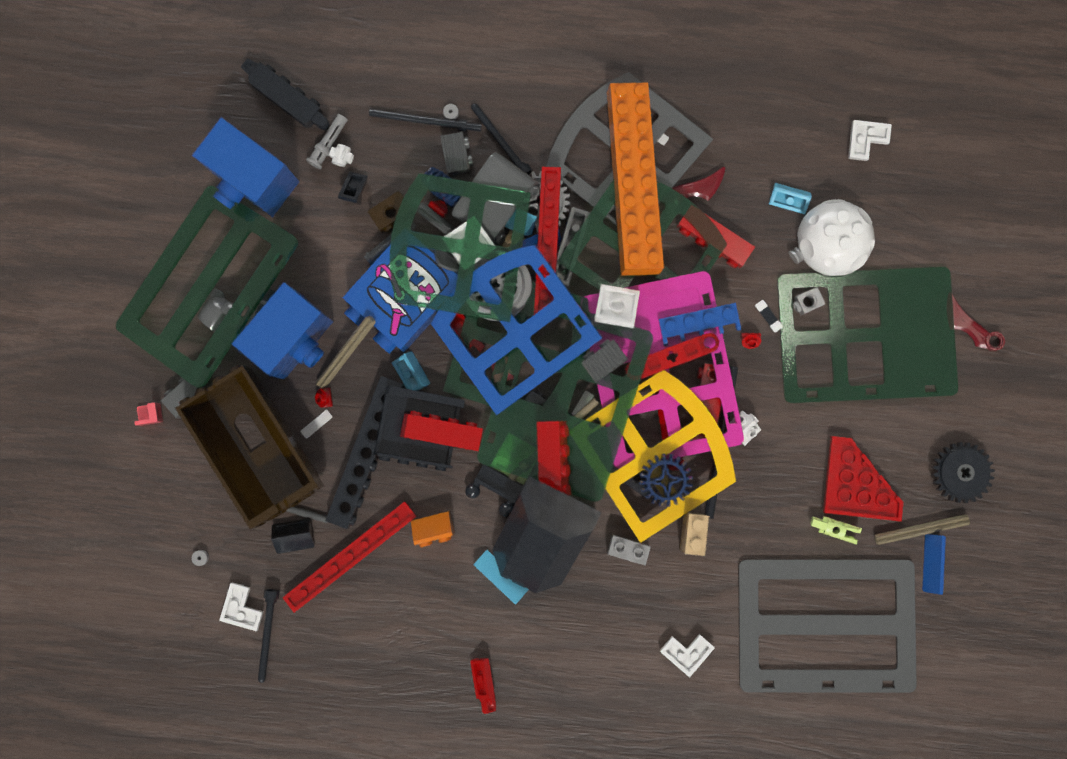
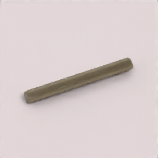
[316,316,376,389]
[874,515,970,545]

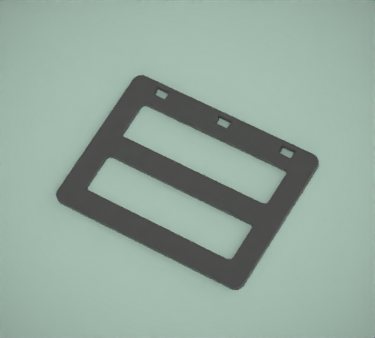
[738,559,917,693]

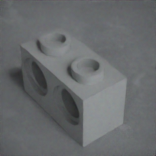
[607,534,651,565]

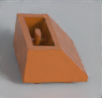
[411,511,455,548]

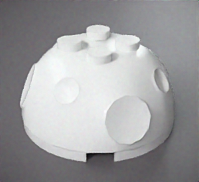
[797,199,875,276]

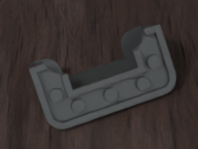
[452,152,541,247]

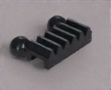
[465,464,524,518]

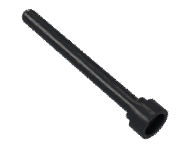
[471,103,533,175]
[258,589,280,683]

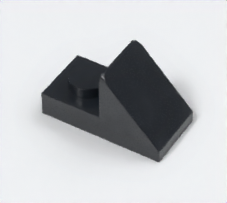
[338,171,368,205]

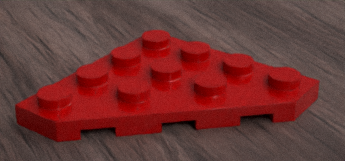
[823,436,904,522]

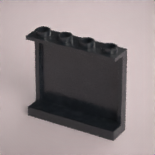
[373,386,465,471]

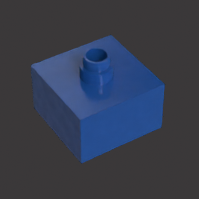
[192,118,300,217]
[232,283,334,380]

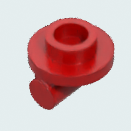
[428,201,448,218]
[741,333,761,349]
[315,388,333,408]

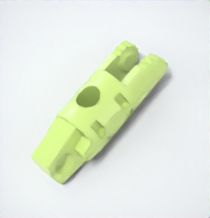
[810,516,862,544]

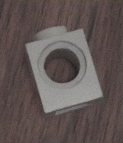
[793,287,825,315]

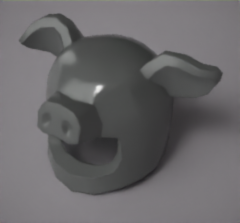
[197,288,242,338]

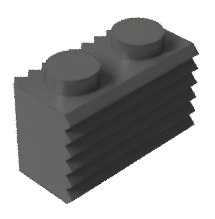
[440,132,473,177]
[582,339,628,382]

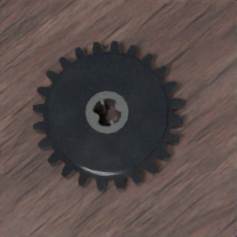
[931,442,995,503]

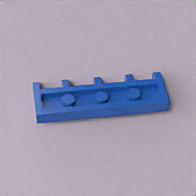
[658,303,741,346]

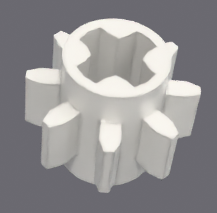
[329,144,354,167]

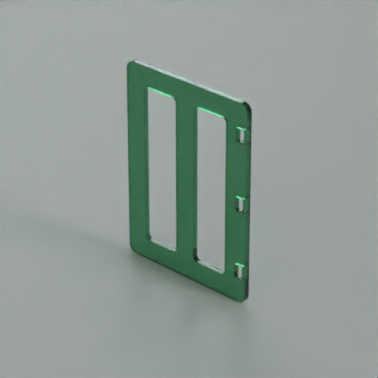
[116,186,298,388]

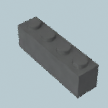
[556,207,590,288]

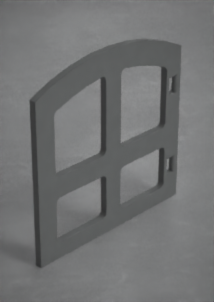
[546,72,713,227]

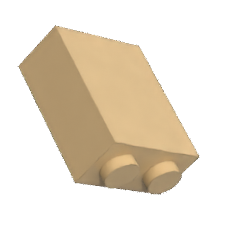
[679,512,709,556]

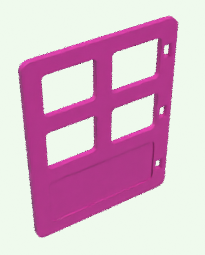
[581,271,744,469]

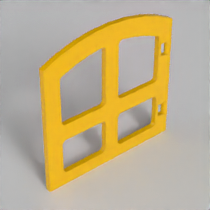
[569,371,736,543]

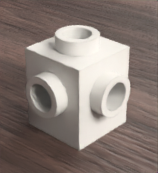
[729,410,761,446]

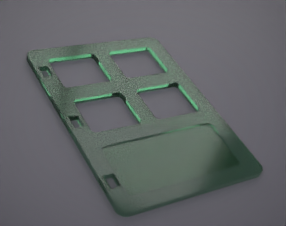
[777,267,958,403]
[477,295,654,502]

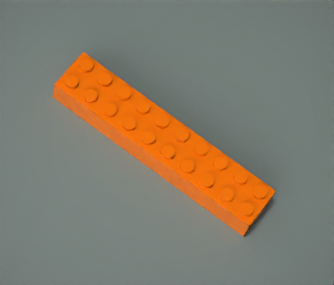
[607,83,664,276]

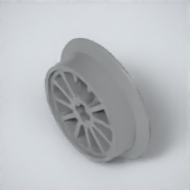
[464,251,532,321]

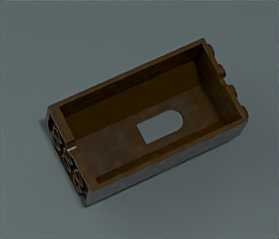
[175,365,325,530]

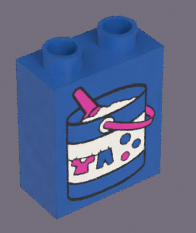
[343,229,463,354]

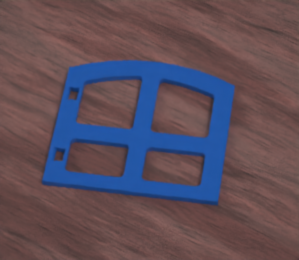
[431,245,603,415]

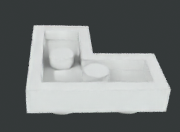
[848,120,892,161]
[219,582,264,631]
[660,634,715,677]

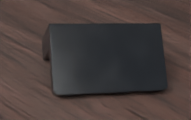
[271,518,315,554]

